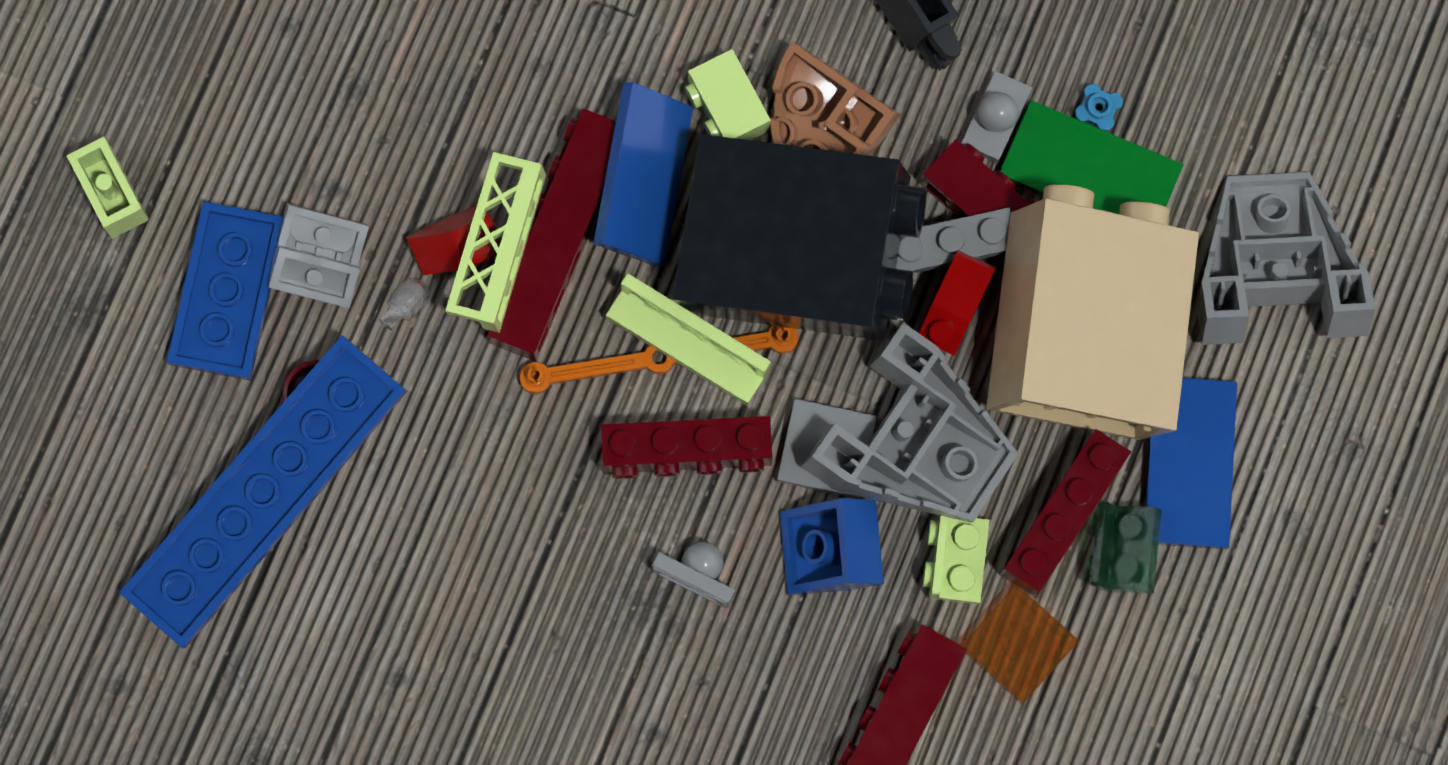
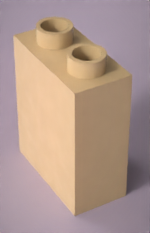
[986,185,1199,440]

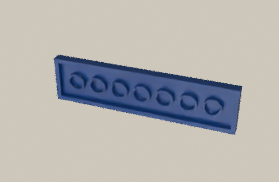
[119,335,408,648]

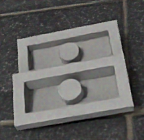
[268,203,369,308]

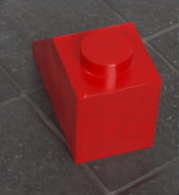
[406,205,501,275]
[919,250,996,356]

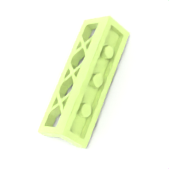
[445,152,546,333]
[606,273,771,406]

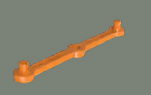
[520,326,798,394]

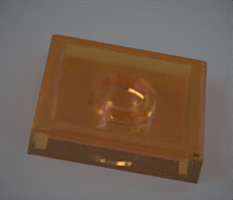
[961,584,1079,704]

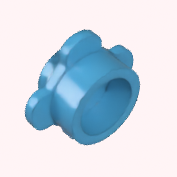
[1075,84,1123,131]

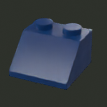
[780,498,884,595]

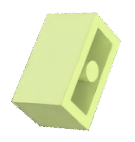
[685,49,771,140]
[66,136,149,239]

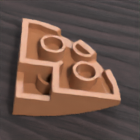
[770,41,901,156]

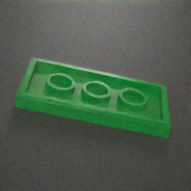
[1001,100,1184,214]

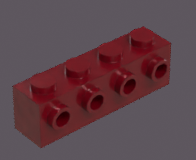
[601,416,773,479]

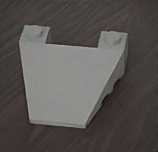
[1196,172,1376,345]
[801,322,1019,523]

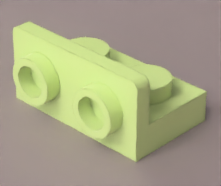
[923,515,990,605]

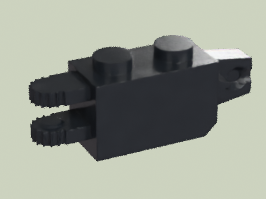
[876,0,962,71]

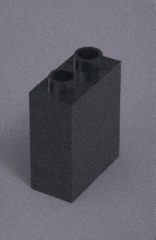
[672,134,926,341]

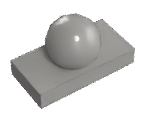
[961,71,1033,164]
[652,541,735,608]

